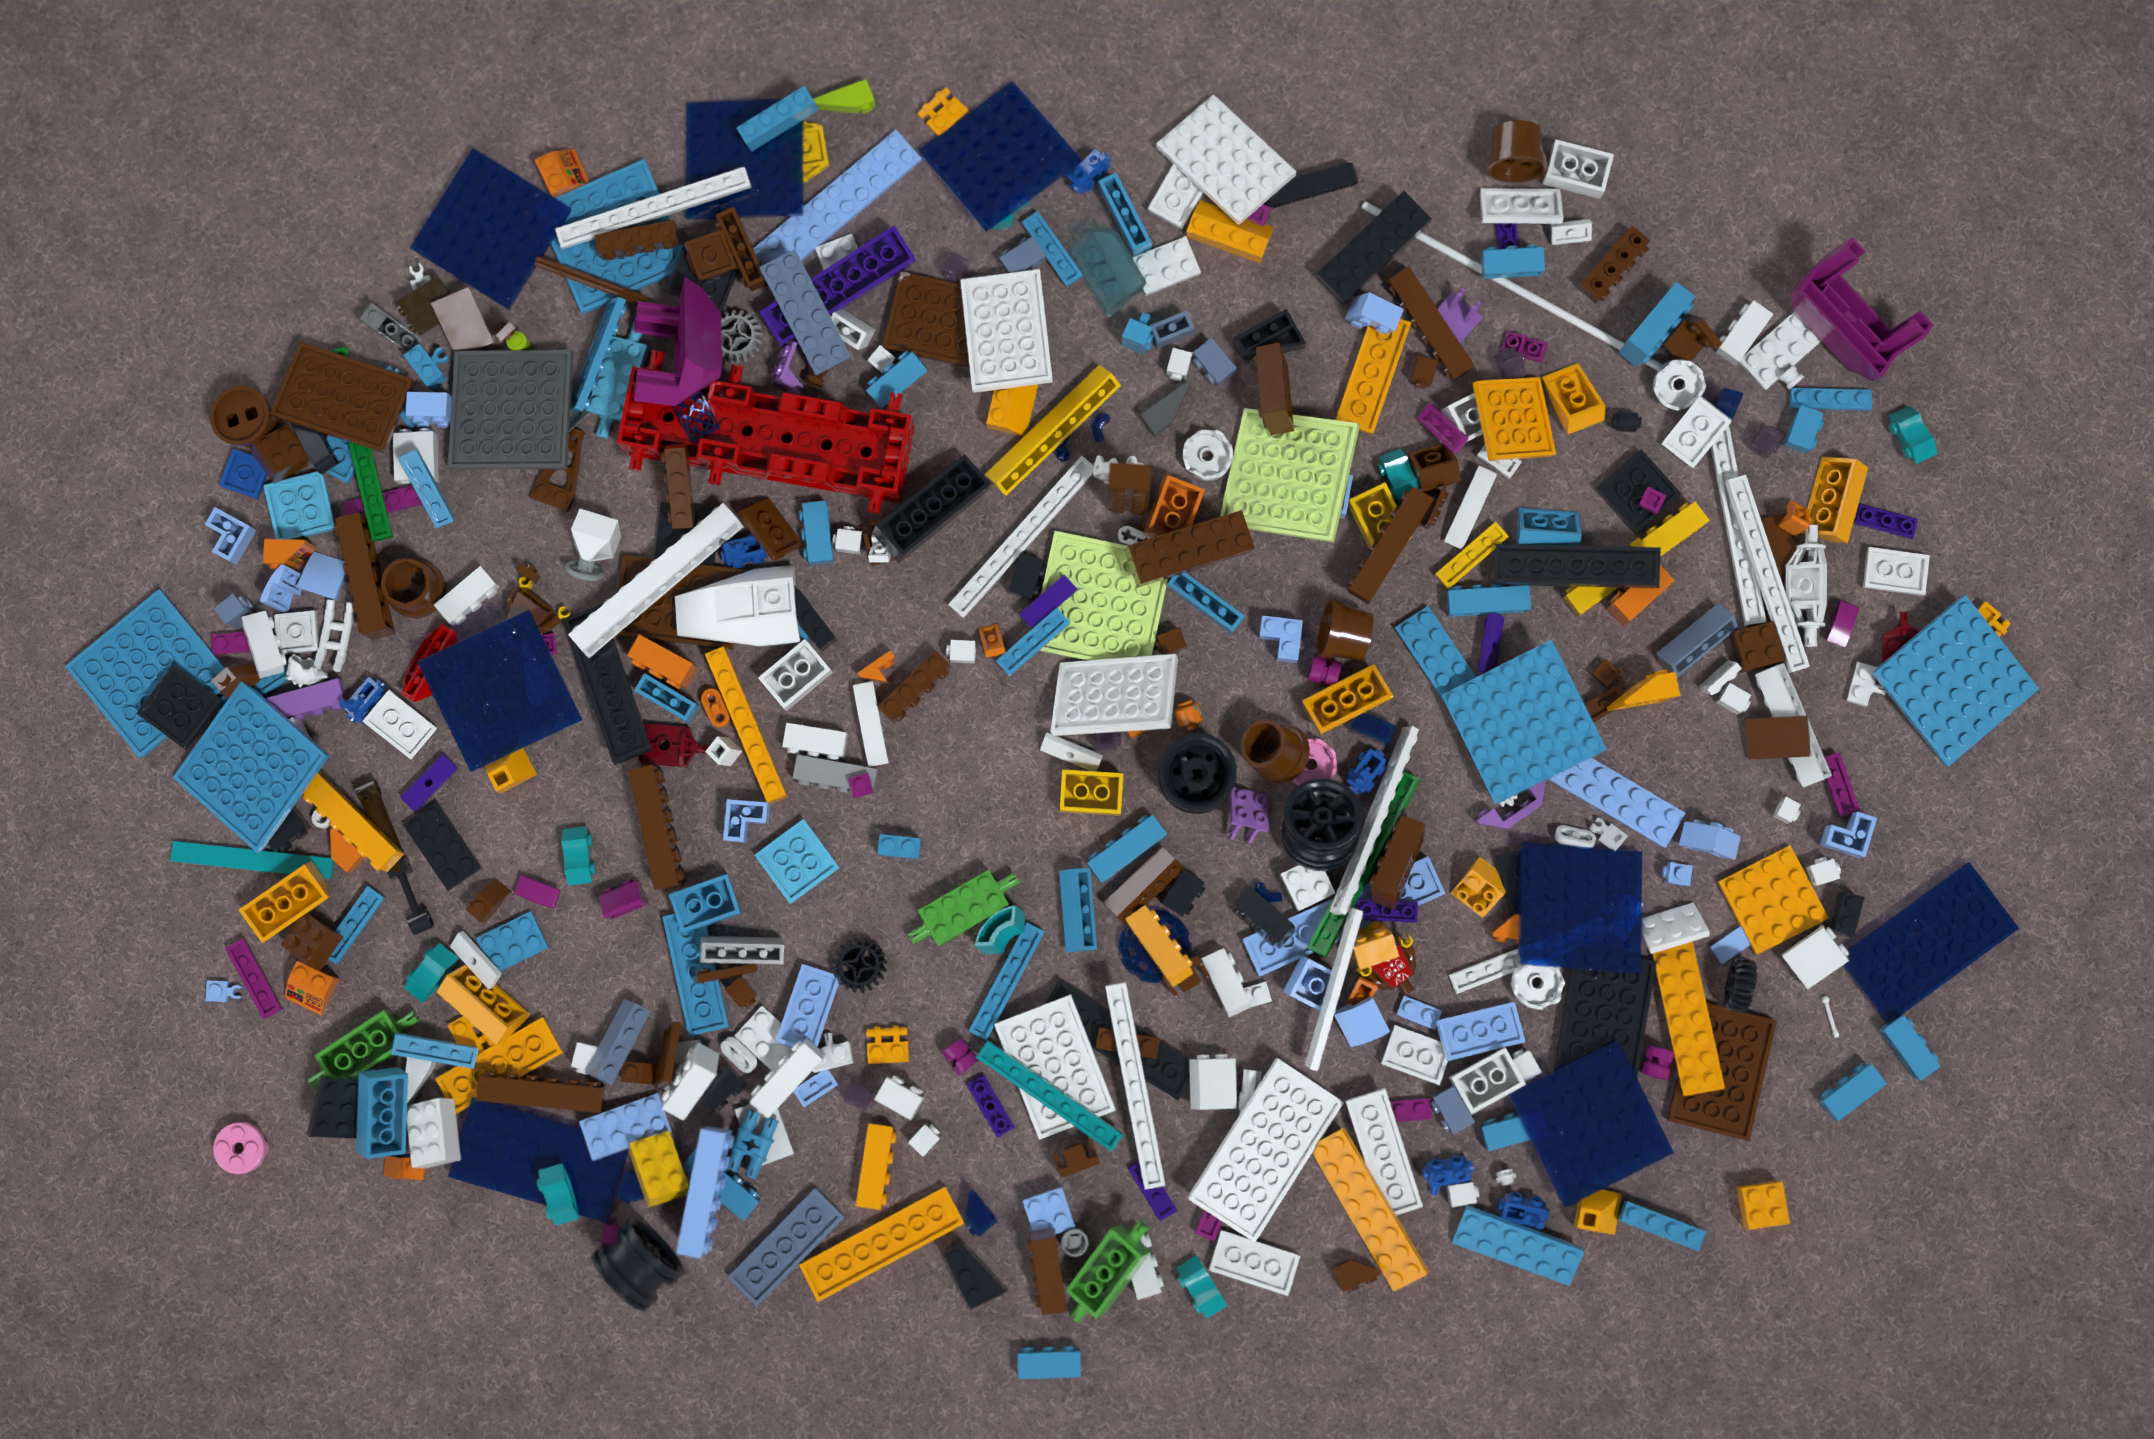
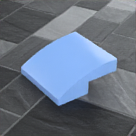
[297,552,348,601]
[260,565,302,613]
[1334,996,1390,1047]

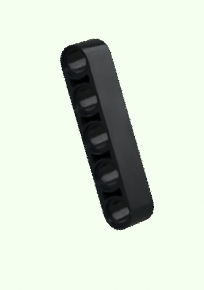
[1264,163,1359,209]
[290,423,339,475]

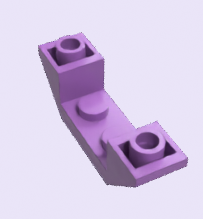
[1475,780,1546,830]

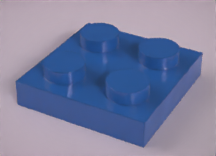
[219,449,267,500]

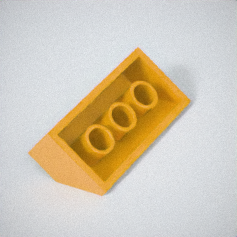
[1186,200,1274,264]
[986,384,1038,436]
[1801,457,1868,544]
[1302,664,1394,734]
[239,861,329,943]
[437,964,530,1045]

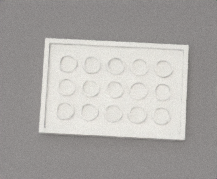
[1156,95,1296,225]
[961,269,1053,393]
[1051,654,1178,736]
[994,994,1116,1140]

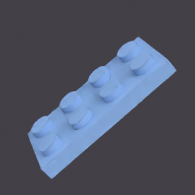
[775,964,841,1048]
[1436,1002,1526,1061]
[579,1093,672,1161]

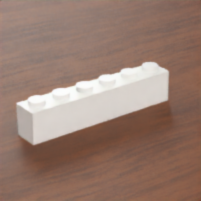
[1755,663,1832,787]

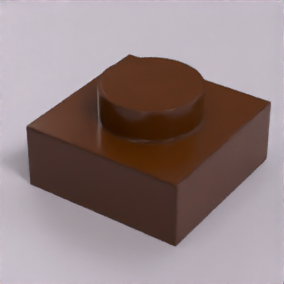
[516,564,540,584]
[1591,658,1621,688]

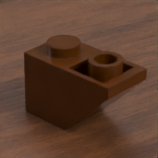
[1331,1259,1381,1293]

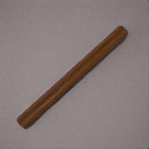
[535,256,648,304]

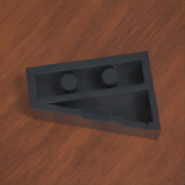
[1233,309,1306,360]
[943,1242,1008,1310]

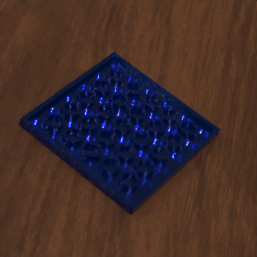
[918,81,1082,232]
[685,98,804,220]
[410,148,572,310]
[417,610,583,772]
[1518,842,1642,974]
[1508,1040,1674,1208]

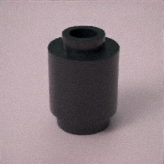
[1611,411,1642,433]

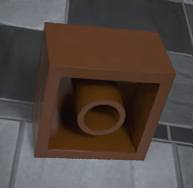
[251,424,310,484]
[1408,443,1461,492]
[1729,621,1785,674]
[281,912,344,971]

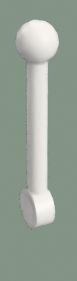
[1821,996,1839,1038]

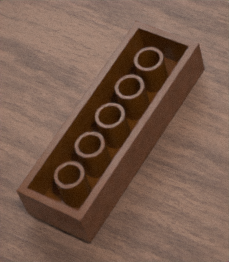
[1108,463,1151,515]
[1124,510,1255,588]
[334,512,396,640]
[629,765,686,892]

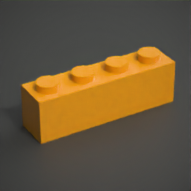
[1125,905,1193,987]
[856,1123,897,1210]

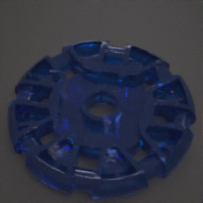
[1118,910,1192,984]

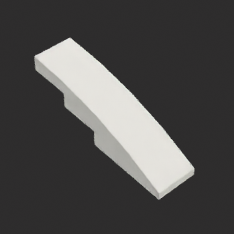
[1444,465,1497,549]
[853,681,889,767]

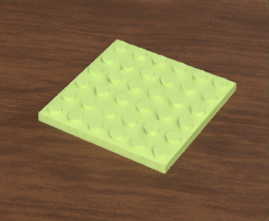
[1220,408,1360,543]
[1040,531,1168,661]

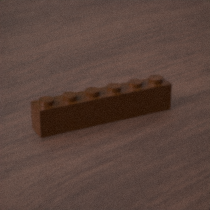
[1388,266,1476,380]
[1347,486,1434,605]
[476,1071,605,1113]

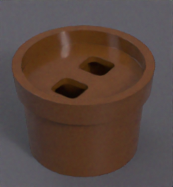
[1487,120,1548,182]
[210,386,279,448]
[381,558,446,619]
[1316,598,1373,660]
[1241,719,1310,784]

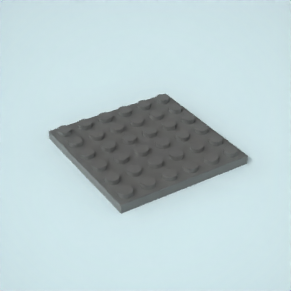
[448,350,574,470]

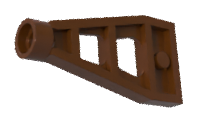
[530,428,585,512]

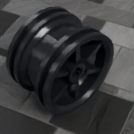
[1158,733,1237,814]
[1281,778,1363,871]
[591,1216,685,1312]

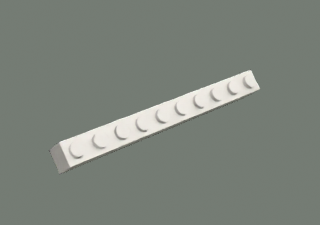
[568,503,743,658]

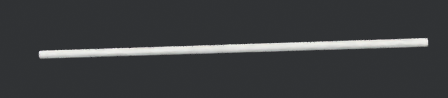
[1362,201,1677,381]

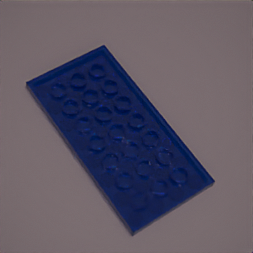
[1843,862,2019,1024]
[448,1097,629,1223]

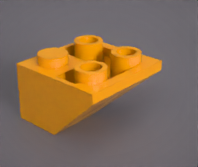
[482,739,537,794]
[1451,856,1505,918]
[1573,1185,1622,1235]

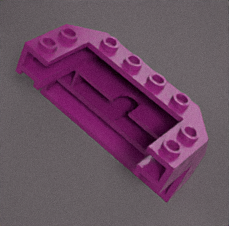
[1790,237,1933,381]
[634,277,722,406]

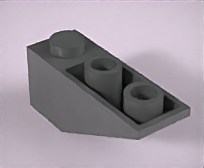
[357,302,421,353]
[1140,380,1191,438]

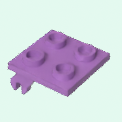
[1438,288,1483,343]
[771,342,803,395]
[1227,787,1269,844]

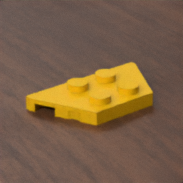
[783,120,829,190]

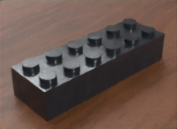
[1316,190,1432,306]
[872,454,992,563]

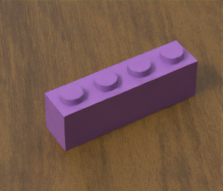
[265,678,348,720]

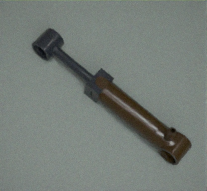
[354,778,434,935]

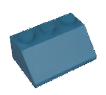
[1516,507,1582,546]

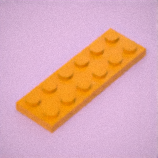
[1336,319,1411,435]
[435,1017,564,1114]

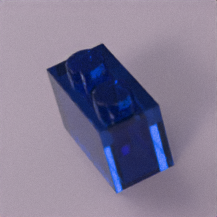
[1349,713,1396,747]

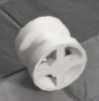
[1779,365,1804,390]

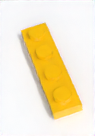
[1435,522,1509,590]

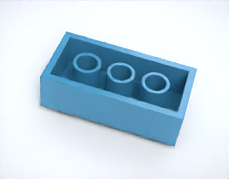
[1618,282,1695,368]
[356,1067,408,1159]

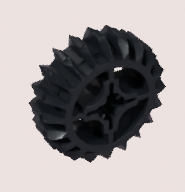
[832,938,887,993]
[1724,957,1758,1013]

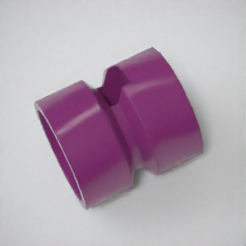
[1308,655,1342,686]
[941,1037,980,1076]
[1641,1046,1674,1081]

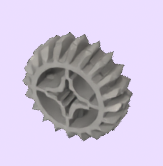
[721,310,763,364]

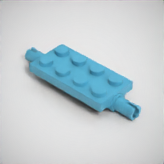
[586,322,650,439]

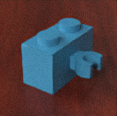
[1122,312,1154,355]
[403,344,450,391]

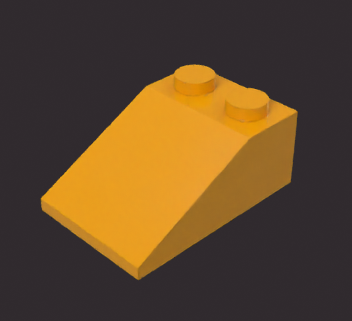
[1542,363,1605,434]
[1607,670,1680,711]

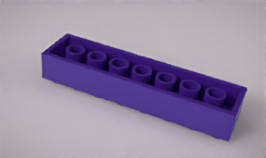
[759,226,916,347]

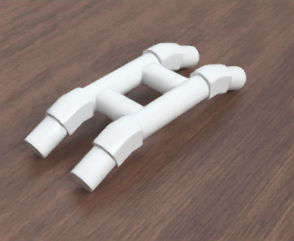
[313,599,354,672]

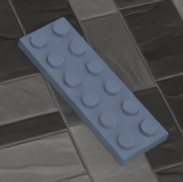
[759,249,852,376]
[727,1188,845,1307]

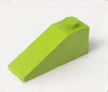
[813,79,876,114]

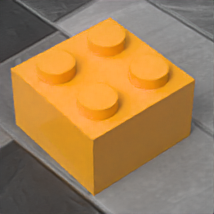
[1351,921,1399,970]
[1736,1181,1790,1230]

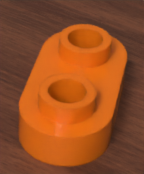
[701,689,731,728]

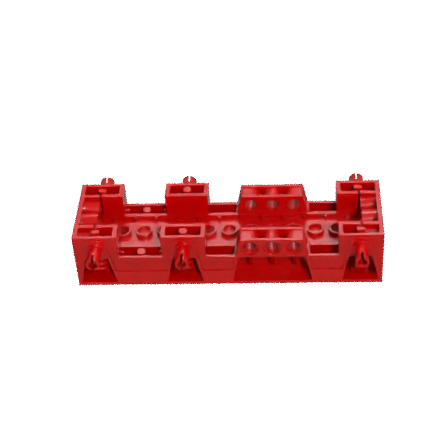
[617,350,915,514]

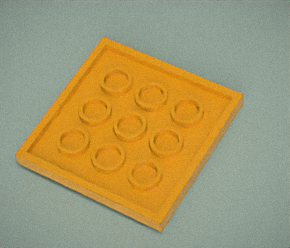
[1472,377,1556,461]
[1717,845,1829,955]

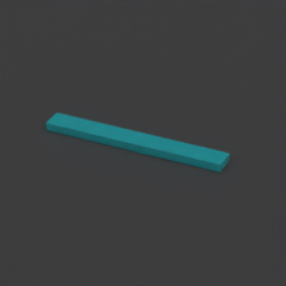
[170,841,335,879]
[976,1040,1124,1152]

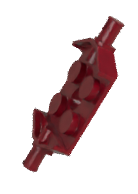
[1882,612,1920,663]
[638,723,710,768]

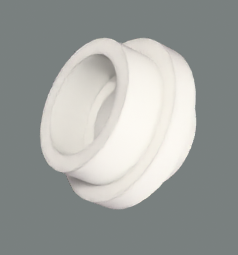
[1496,1169,1517,1186]

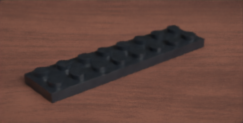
[1494,544,1661,588]
[564,604,653,765]
[1045,980,1190,1101]

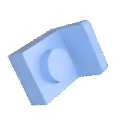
[1662,862,1693,886]

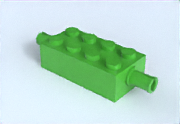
[907,870,1020,947]
[308,1010,420,1090]
[1066,1220,1152,1322]

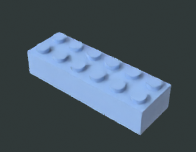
[676,1126,734,1259]

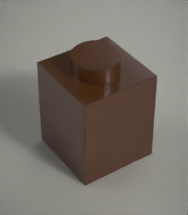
[1410,356,1438,389]
[1155,627,1187,655]
[725,976,758,1009]

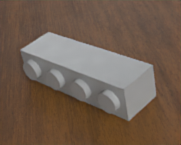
[793,755,878,797]
[699,936,784,964]

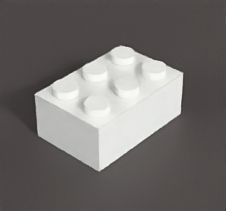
[1543,140,1614,199]
[758,639,833,711]
[662,1043,719,1120]
[1449,1048,1526,1114]
[407,1098,461,1168]

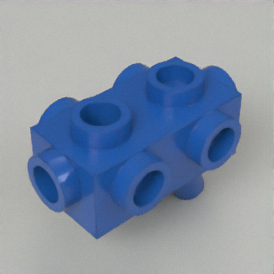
[1062,149,1111,195]
[721,534,768,569]
[339,677,387,724]
[1345,748,1387,795]
[1422,1155,1473,1196]
[1498,1192,1549,1229]

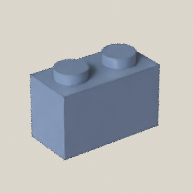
[1000,236,1046,273]
[1150,310,1195,349]
[1192,338,1237,387]
[213,594,255,630]
[1430,1085,1475,1134]

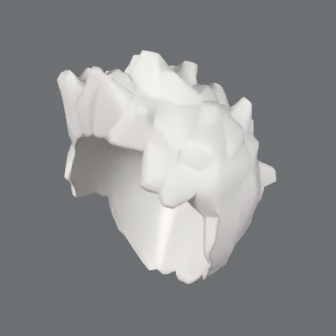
[286,654,329,687]

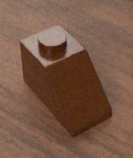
[211,664,263,699]
[465,879,512,923]
[620,1061,658,1085]

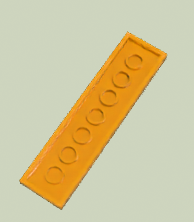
[1653,941,1725,1096]
[1312,1127,1429,1292]
[799,1186,965,1302]

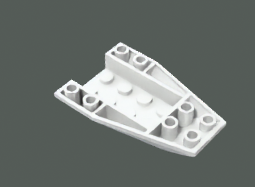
[675,565,800,646]

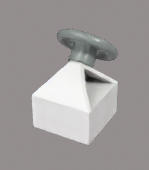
[565,509,621,581]

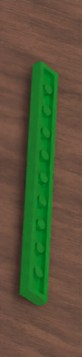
[330,347,394,542]
[1307,771,1421,958]

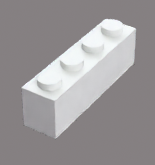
[750,1038,825,1118]

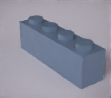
[1656,603,1739,677]
[585,999,651,1085]

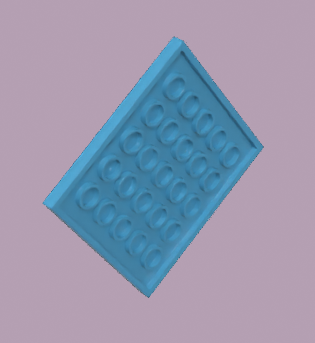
[535,159,683,314]
[65,589,226,759]
[1872,595,2039,767]
[1442,639,1607,805]
[173,681,330,852]

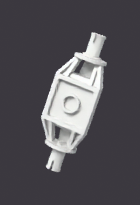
[1786,525,1827,647]

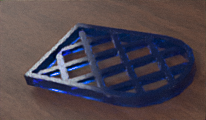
[674,392,720,443]

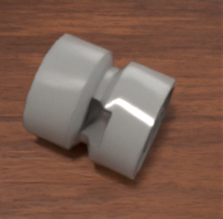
[1061,1227,1088,1257]

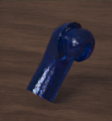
[1091,413,1110,443]
[1054,436,1070,462]
[1254,882,1282,903]

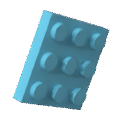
[263,471,336,540]
[754,819,840,904]

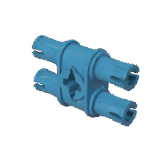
[728,1109,779,1180]

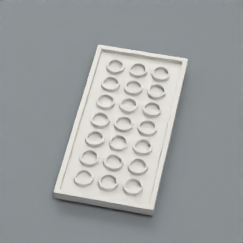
[1187,1058,1344,1242]

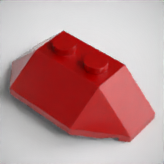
[401,624,459,702]

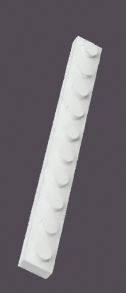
[555,167,751,249]
[1711,426,1766,626]
[948,456,1094,619]
[1725,475,1810,673]
[1329,726,1419,915]
[1105,982,1165,1189]

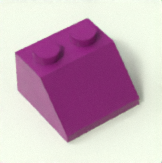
[599,879,649,920]

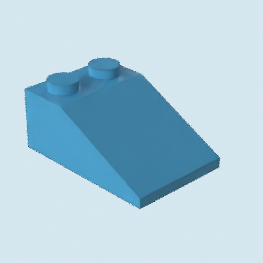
[669,874,742,933]

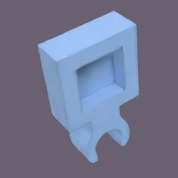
[205,981,243,1002]

